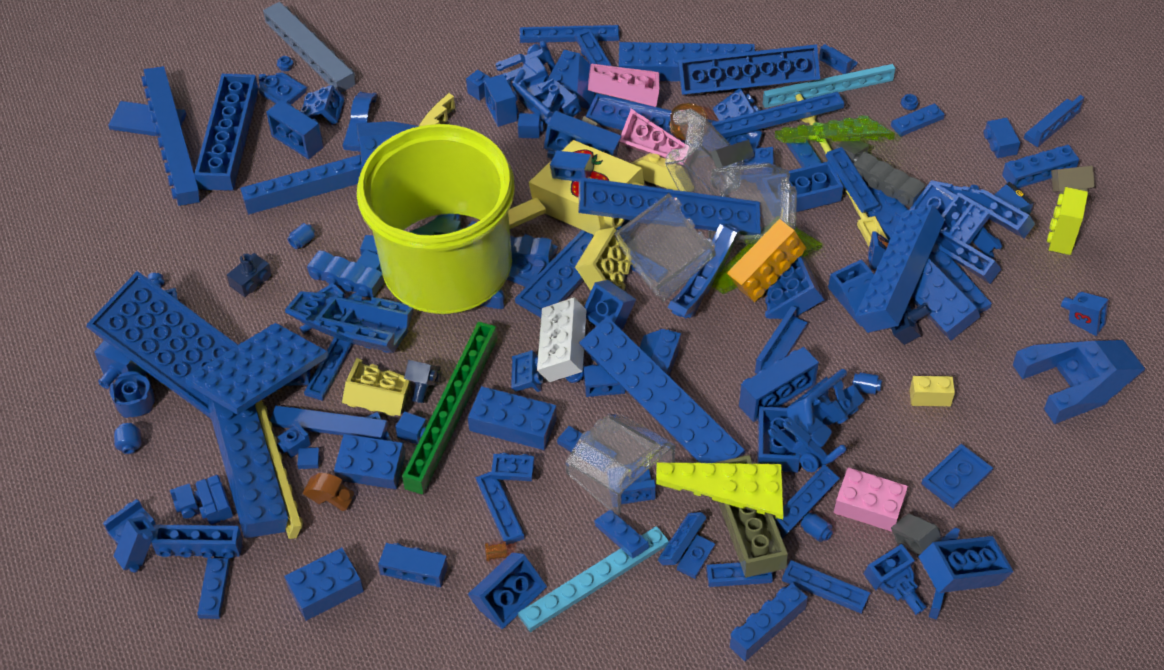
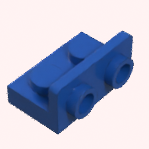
[511,350,543,392]
[491,453,535,481]
[103,499,156,545]

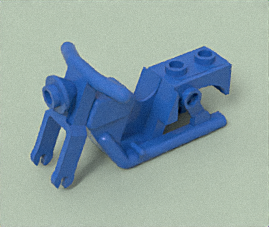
[495,41,582,125]
[768,369,865,472]

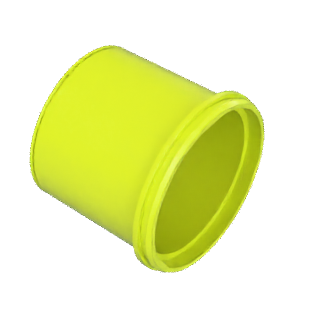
[357,124,515,314]

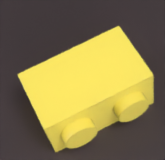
[909,376,955,406]

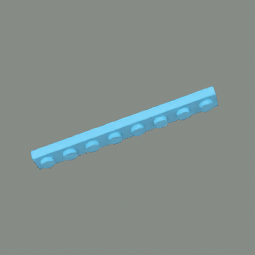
[763,64,895,108]
[518,526,669,632]

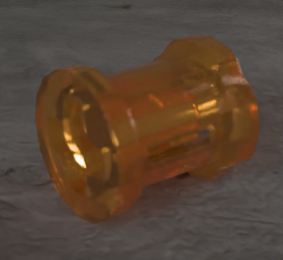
[485,541,507,562]

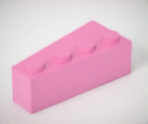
[588,64,659,107]
[620,109,694,168]

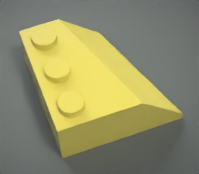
[342,358,410,416]

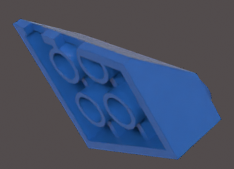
[547,50,595,109]
[765,255,824,319]

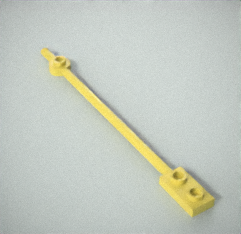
[795,94,888,246]

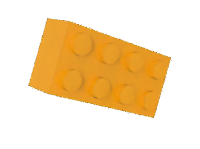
[727,219,807,303]

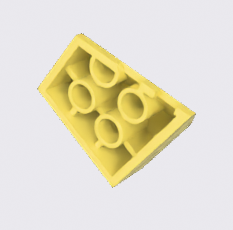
[575,227,633,291]

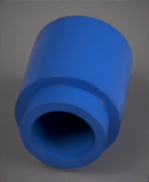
[287,223,315,249]
[853,372,882,395]
[801,513,833,542]

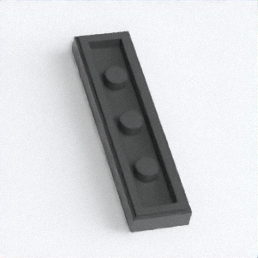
[711,140,755,169]

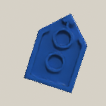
[259,72,307,104]

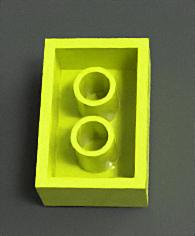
[1046,187,1088,255]

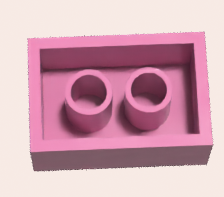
[834,467,908,531]

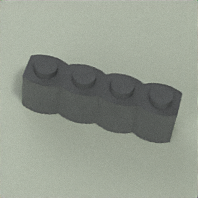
[853,153,926,207]

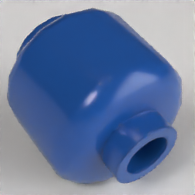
[114,423,141,454]

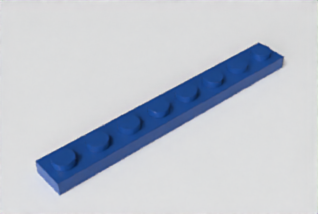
[707,91,844,141]

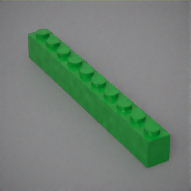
[402,321,497,495]

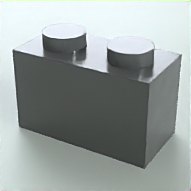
[891,513,942,555]

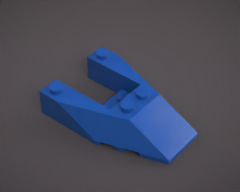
[909,180,1035,284]
[1013,340,1145,424]

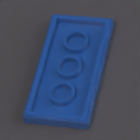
[108,101,187,137]

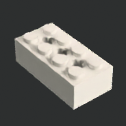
[537,297,586,382]

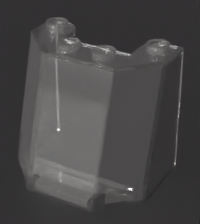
[665,109,744,197]
[708,163,797,244]
[614,193,716,302]
[565,414,675,516]

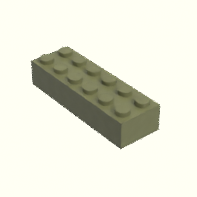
[715,455,788,578]

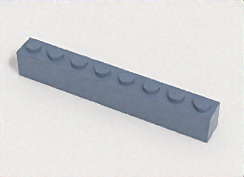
[263,2,355,93]

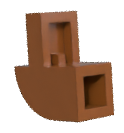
[302,473,354,511]

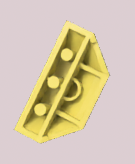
[631,153,695,192]

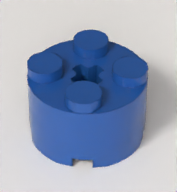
[110,371,155,418]

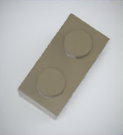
[1051,166,1095,194]

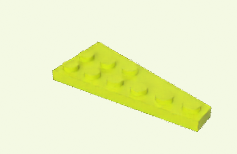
[656,463,783,520]

